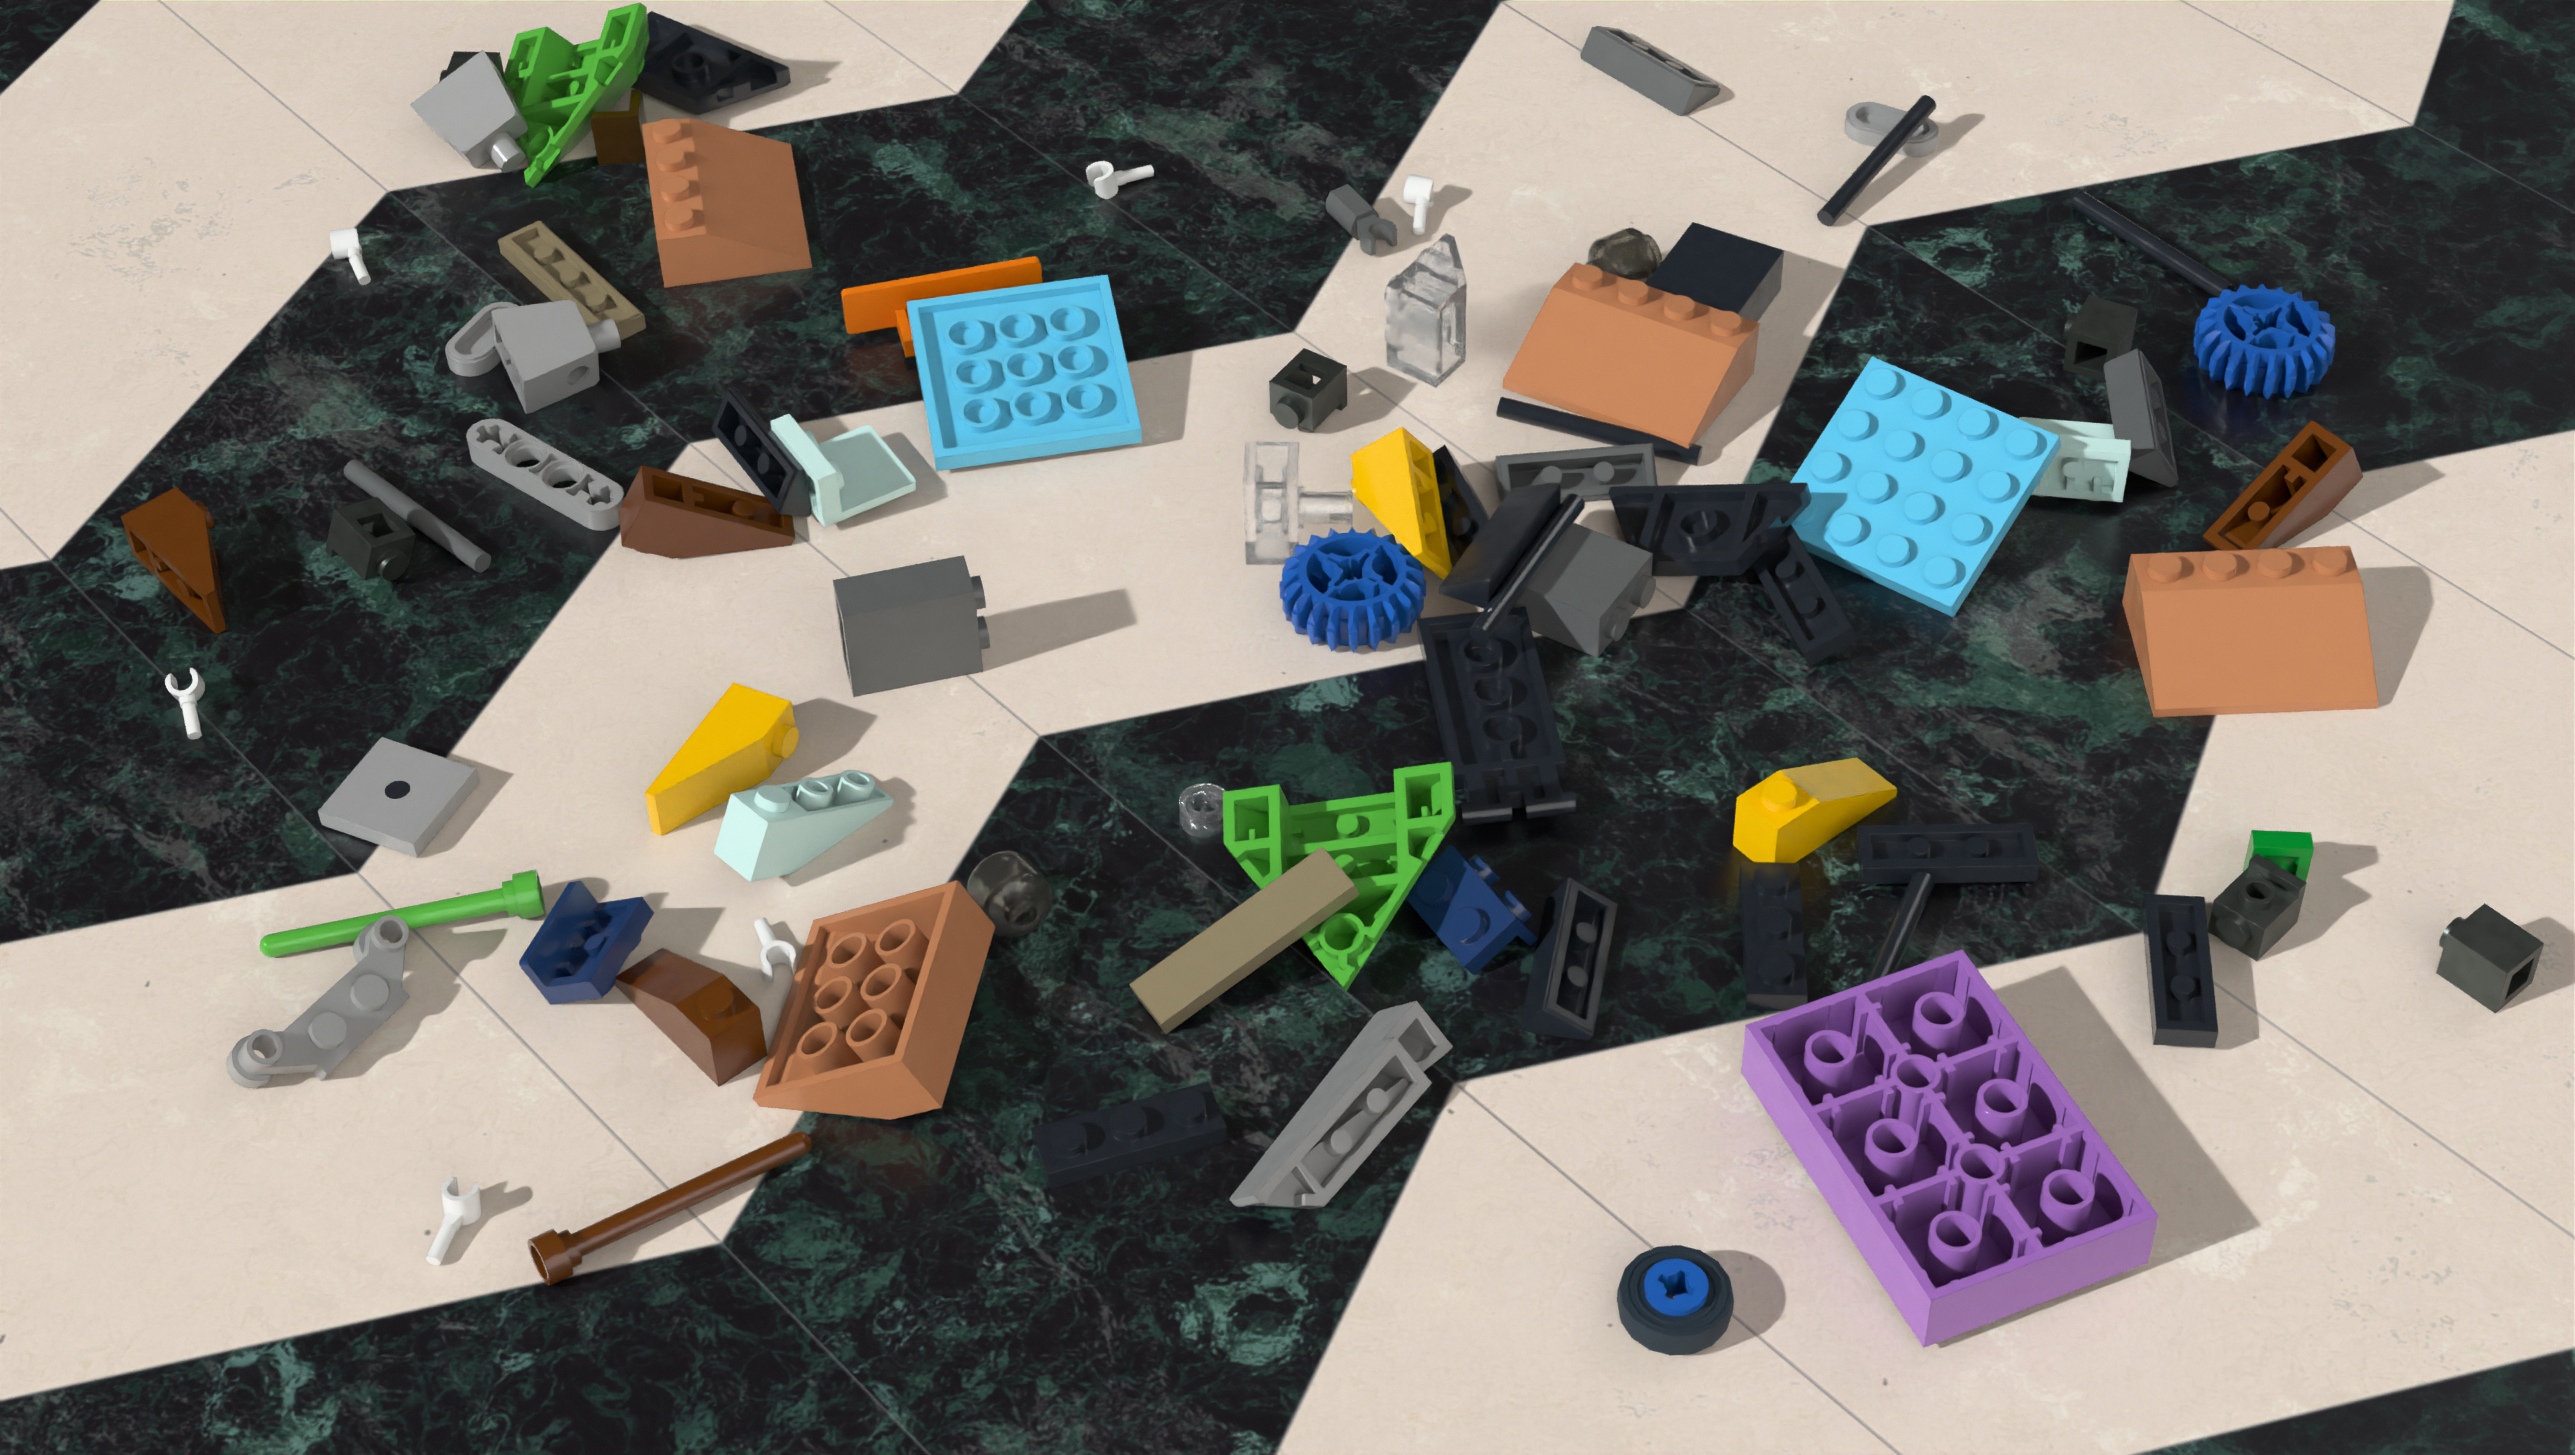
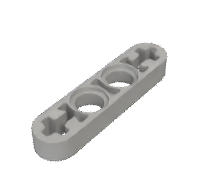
[466,418,625,531]

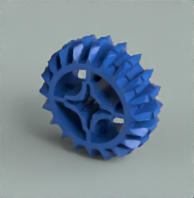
[2193,283,2336,400]
[1279,526,1426,654]

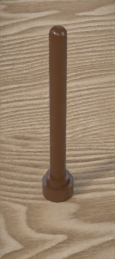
[528,1131,812,1286]

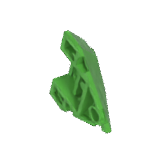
[504,3,649,188]
[1223,761,1456,992]

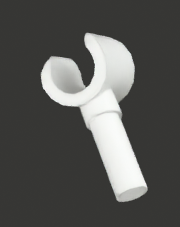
[1086,161,1154,199]
[1404,174,1435,236]
[330,228,371,285]
[165,668,205,740]
[754,918,797,983]
[426,1177,482,1266]

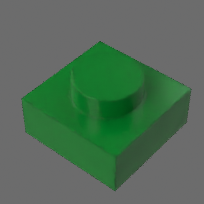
[2243,830,2314,882]

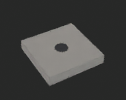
[318,737,480,858]

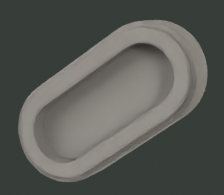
[1844,102,1939,157]
[445,302,518,377]

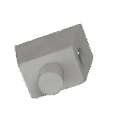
[410,50,528,173]
[491,300,621,414]

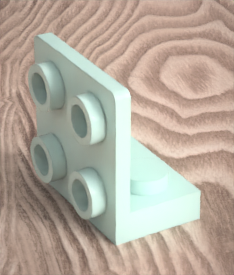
[770,414,916,527]
[2019,417,2131,502]

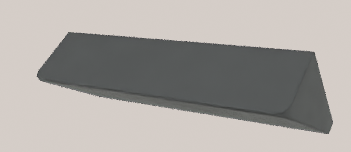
[1580,26,1721,116]
[2103,348,2179,487]
[1493,443,1658,504]

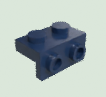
[1406,844,1539,975]
[519,881,654,1005]

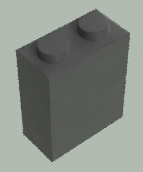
[1513,523,1656,658]
[833,555,990,697]

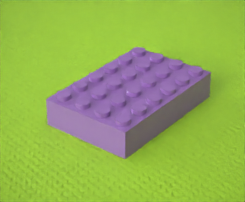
[1741,949,2159,1348]

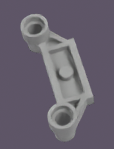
[226,915,411,1088]

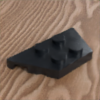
[631,11,791,115]
[1609,482,1812,576]

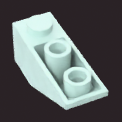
[713,770,894,882]

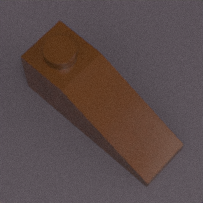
[2202,420,2363,551]
[619,465,795,559]
[121,487,227,635]
[615,948,768,1087]

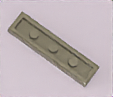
[498,221,646,340]
[1129,846,1359,1034]

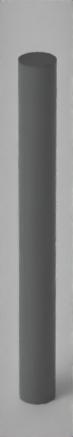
[344,460,491,573]

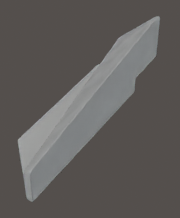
[1229,1001,1453,1209]

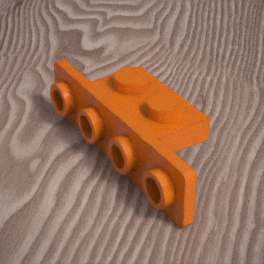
[841,256,1043,357]

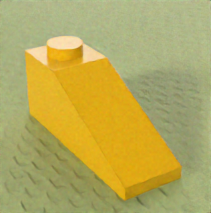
[1350,427,1452,580]
[645,682,799,836]
[1733,757,1897,863]

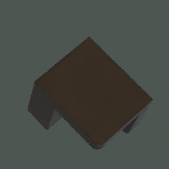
[591,89,647,165]

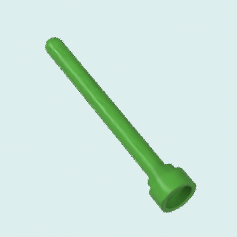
[259,869,545,957]

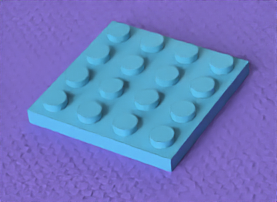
[907,274,1142,471]
[1790,357,2061,618]

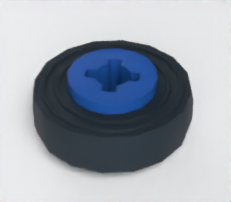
[1617,1245,1734,1356]

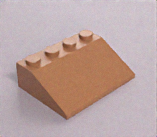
[642,118,812,288]
[1503,262,1760,449]
[2122,546,2379,717]
[753,880,995,1120]

